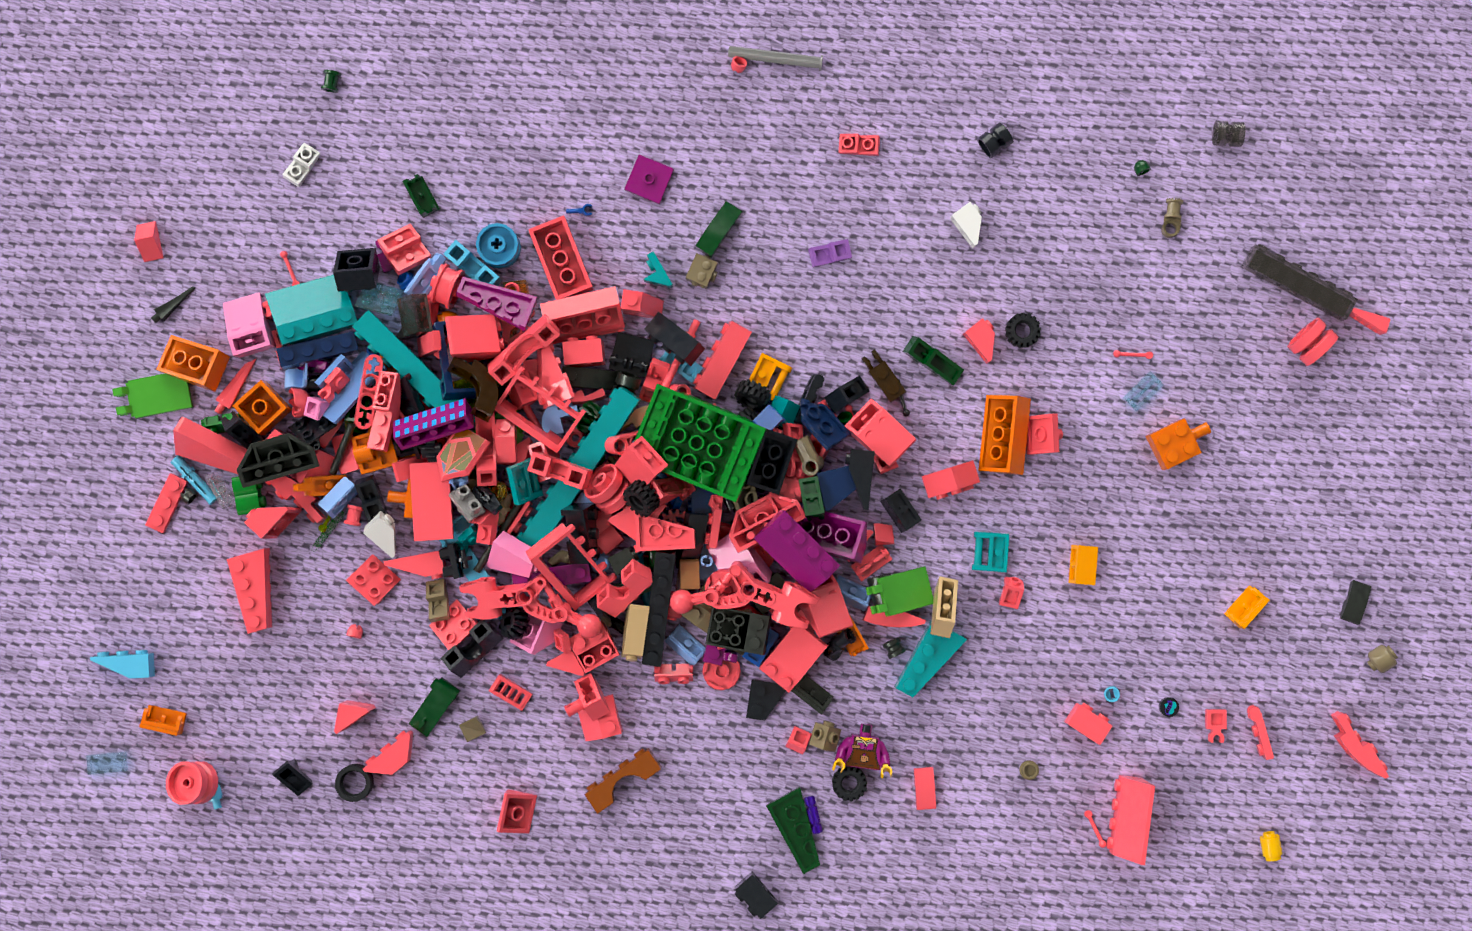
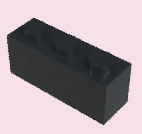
[644,312,705,366]

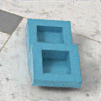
[660,352,703,383]

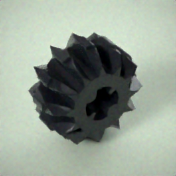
[498,607,531,640]

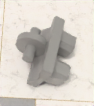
[449,485,485,523]

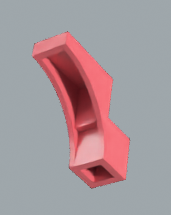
[475,411,497,486]

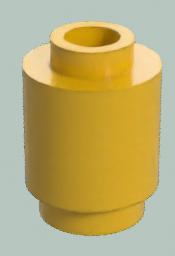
[1259,831,1283,862]

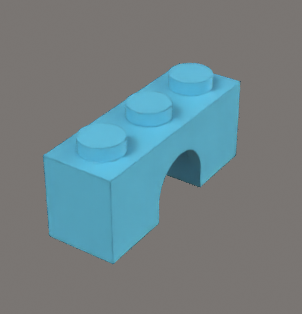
[443,240,502,286]

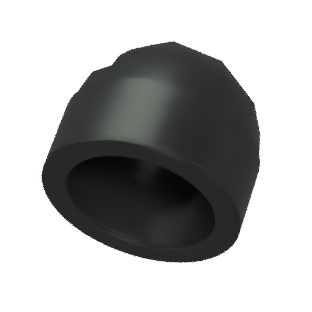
[180,488,198,505]

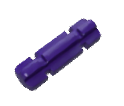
[804,796,823,834]

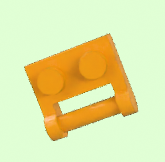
[749,353,793,401]

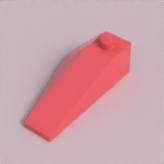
[537,343,575,409]

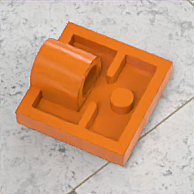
[351,432,399,475]

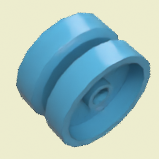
[476,223,521,269]

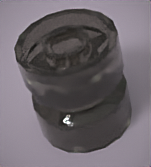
[1212,120,1246,147]

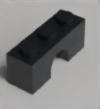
[440,620,503,678]

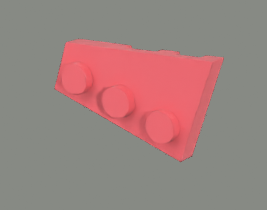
[635,514,696,552]

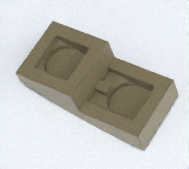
[426,579,450,623]

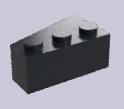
[560,503,600,564]

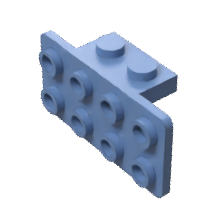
[315,351,387,424]

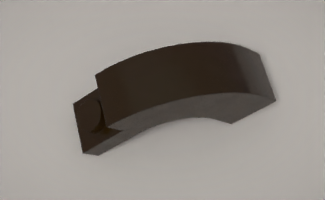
[447,357,498,422]

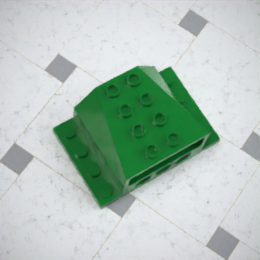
[635,384,767,502]

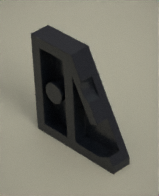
[400,373,425,417]
[746,679,786,721]

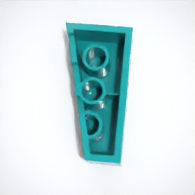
[894,619,967,698]

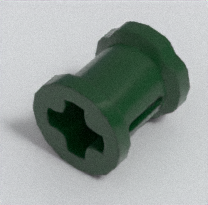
[321,69,341,93]

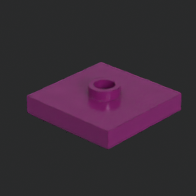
[624,155,674,205]

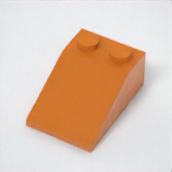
[156,335,230,392]

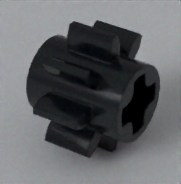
[421,440,442,462]

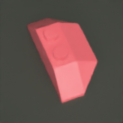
[729,494,807,553]

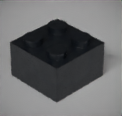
[333,248,380,292]

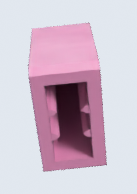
[486,531,542,578]

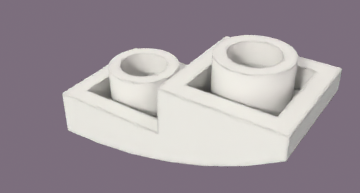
[282,143,320,187]

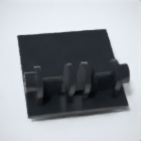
[609,332,654,378]
[288,416,337,450]

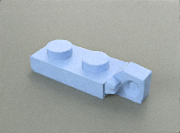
[404,253,446,304]

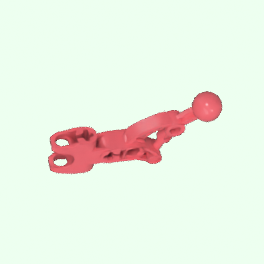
[670,561,819,629]
[459,573,602,638]

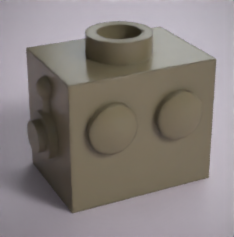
[685,253,718,289]

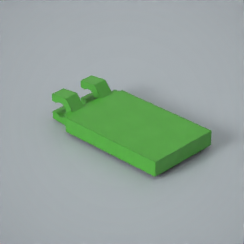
[112,374,193,419]
[866,566,933,617]

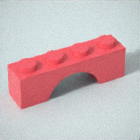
[487,314,560,386]

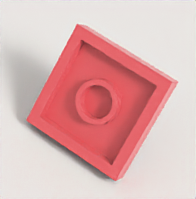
[1026,414,1063,455]

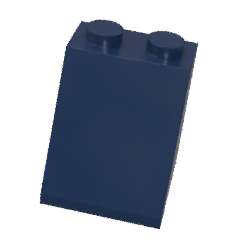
[815,466,856,511]

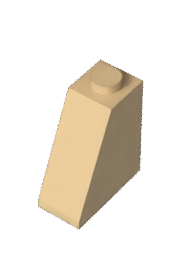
[621,604,650,662]

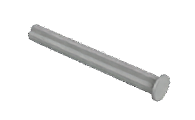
[728,46,823,71]

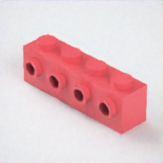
[693,321,752,400]

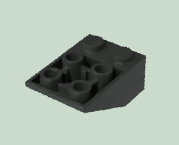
[705,607,772,655]

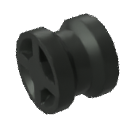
[882,637,906,659]

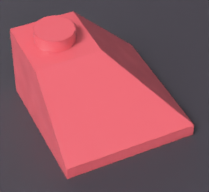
[578,694,623,741]

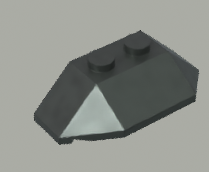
[237,433,320,488]

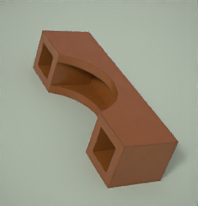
[584,748,662,814]

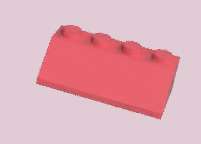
[540,286,625,344]

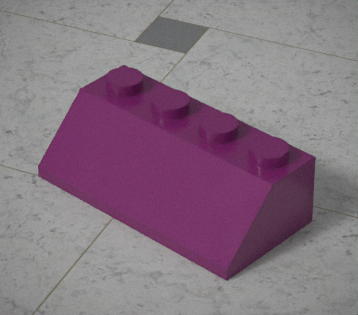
[798,505,867,564]
[753,510,840,592]

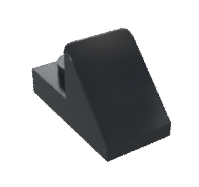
[272,760,313,796]

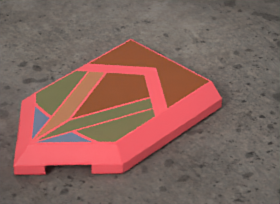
[437,430,490,483]

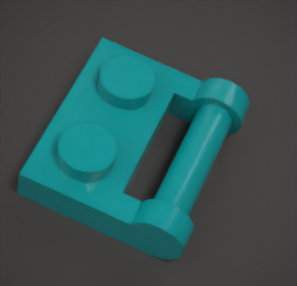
[506,458,543,505]
[972,532,1009,572]

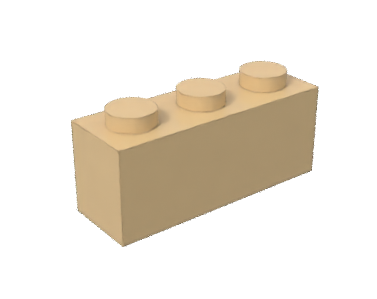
[931,576,958,638]

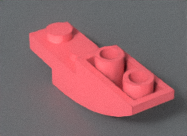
[367,371,401,452]
[266,476,327,523]
[1331,711,1389,778]

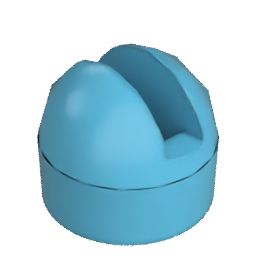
[1104,686,1120,702]

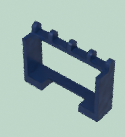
[431,321,499,401]

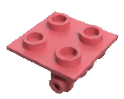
[346,554,401,606]
[429,599,478,650]

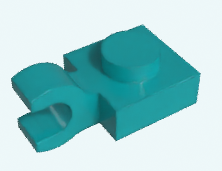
[455,526,478,554]

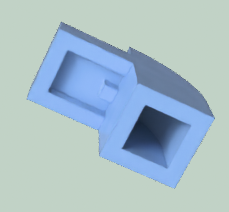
[542,403,579,435]

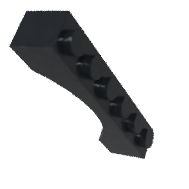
[642,550,677,667]

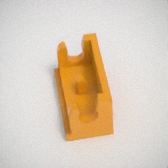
[1068,545,1098,585]
[1224,585,1270,629]

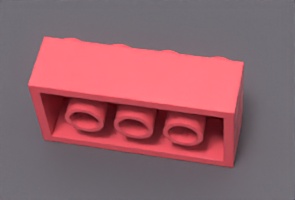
[528,215,594,300]

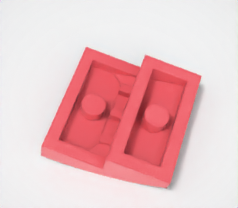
[377,223,431,276]

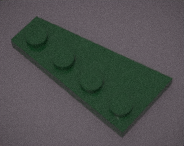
[766,786,820,874]

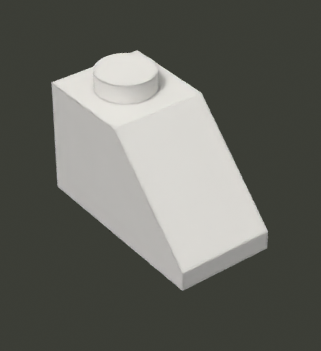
[950,202,982,249]
[363,511,396,558]

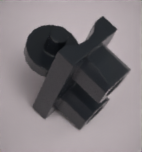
[439,543,473,579]

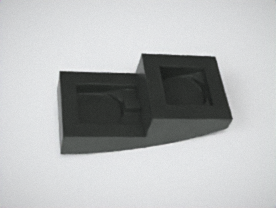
[1340,580,1372,625]

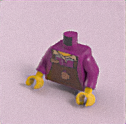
[832,723,892,778]

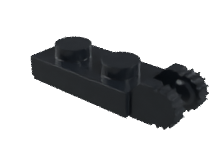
[794,374,825,425]

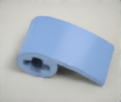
[284,363,308,392]

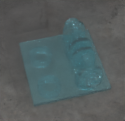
[354,283,404,316]

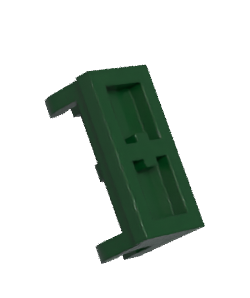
[402,174,440,218]
[798,476,825,521]

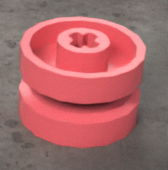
[1287,317,1339,366]
[584,464,631,514]
[166,761,218,805]

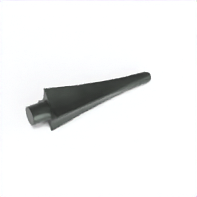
[151,286,195,323]

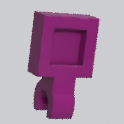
[298,360,331,374]
[703,645,738,666]

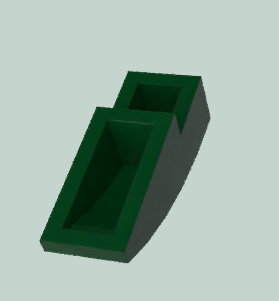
[695,201,742,258]
[902,336,964,386]

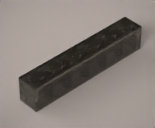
[1241,244,1358,321]

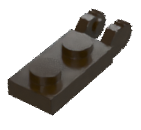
[861,349,907,403]

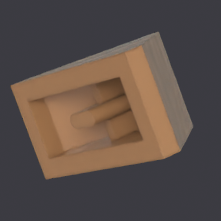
[675,559,700,591]

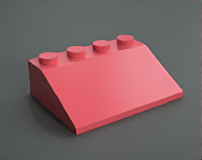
[1107,775,1155,865]

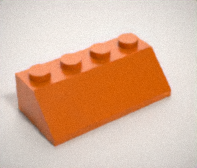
[978,395,1031,475]

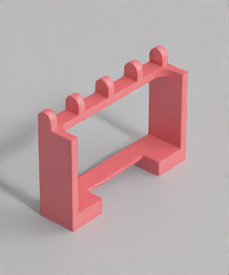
[495,366,586,453]
[526,523,617,611]

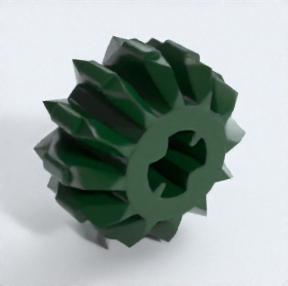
[573,401,601,434]

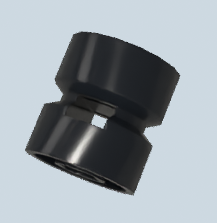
[977,122,1014,158]

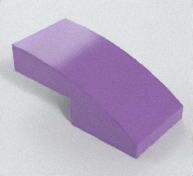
[808,239,852,268]

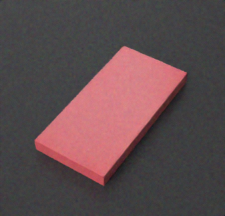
[410,462,454,541]

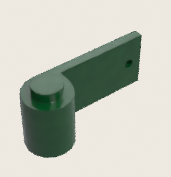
[409,677,461,737]

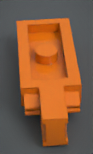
[293,474,347,496]

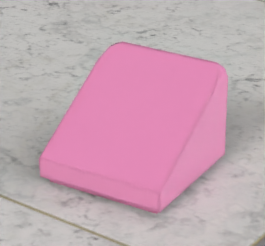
[304,397,330,420]

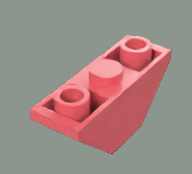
[363,730,413,775]

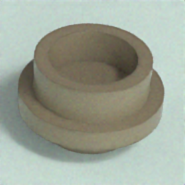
[1019,760,1039,780]

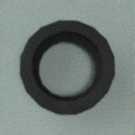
[335,764,374,802]

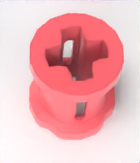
[344,504,363,526]

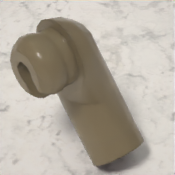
[547,550,570,567]

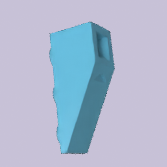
[90,650,155,679]

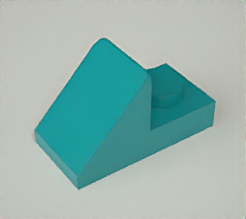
[643,251,673,288]

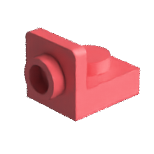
[999,577,1024,609]

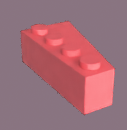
[227,548,272,634]

